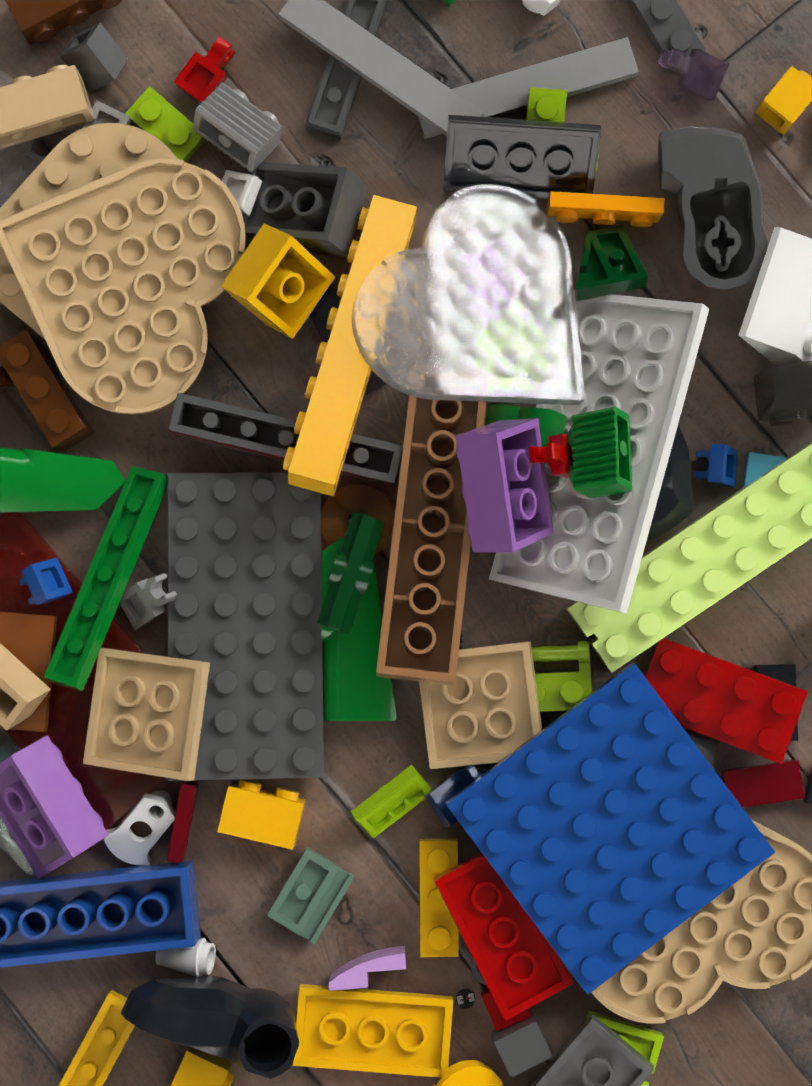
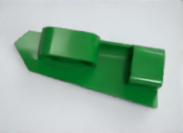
[0,447,126,513]
[321,536,397,721]

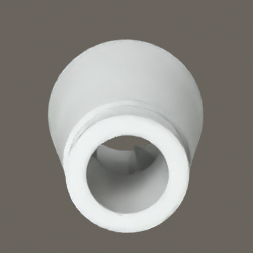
[155,938,216,977]

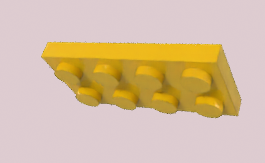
[293,984,453,1078]

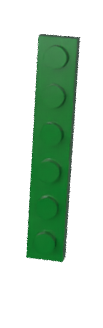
[44,466,168,691]

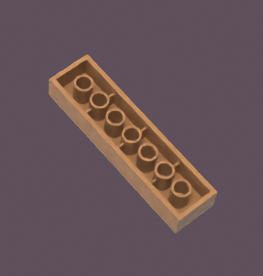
[376,366,489,686]

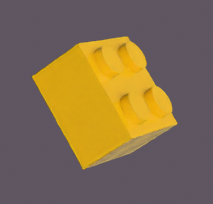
[220,224,335,339]

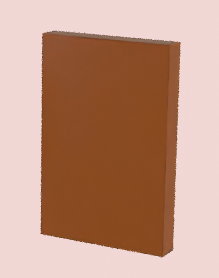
[0,612,58,732]

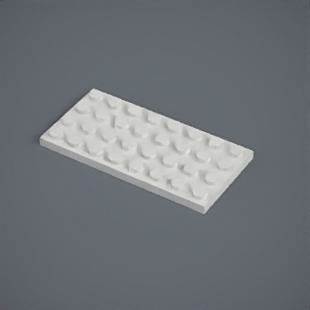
[489,290,709,614]

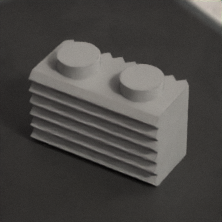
[193,82,283,172]

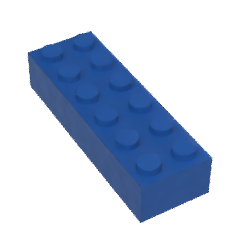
[0,860,201,968]

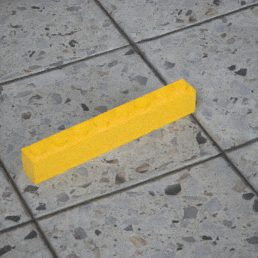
[283,195,417,497]

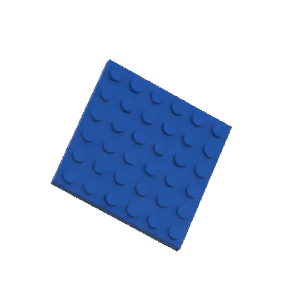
[445,662,775,995]

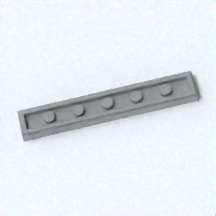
[278,0,484,136]
[418,37,639,139]

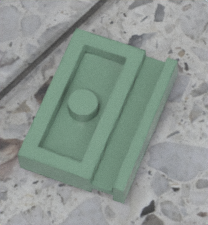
[267,847,355,945]

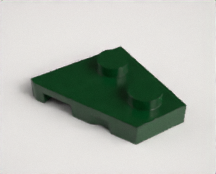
[574,225,648,301]

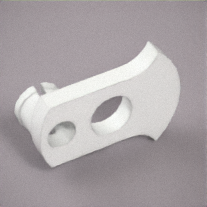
[104,790,176,865]

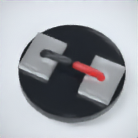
[456,989,475,1009]

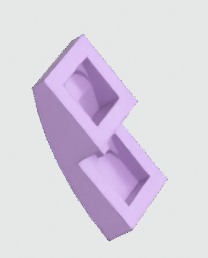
[329,945,406,991]

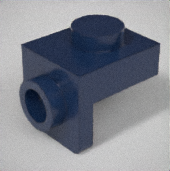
[424,765,483,828]

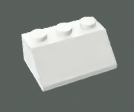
[738,227,812,368]

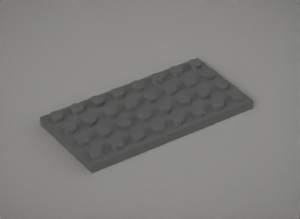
[168,472,324,781]

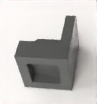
[60,22,127,92]
[492,1012,553,1077]

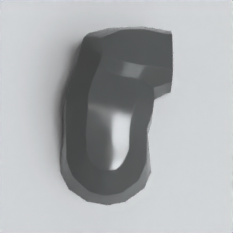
[658,126,768,290]

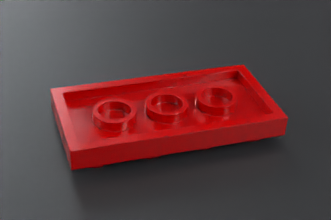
[645,638,808,764]
[433,852,574,1021]

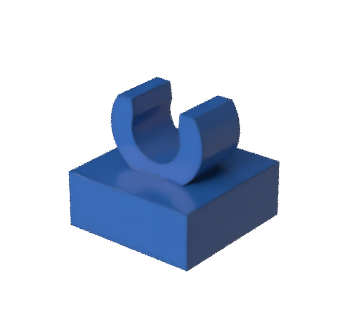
[694,444,738,487]
[19,558,73,605]

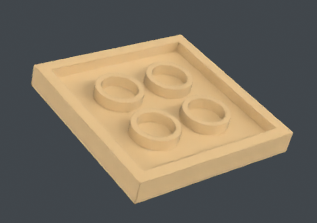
[419,641,542,769]
[83,648,210,781]

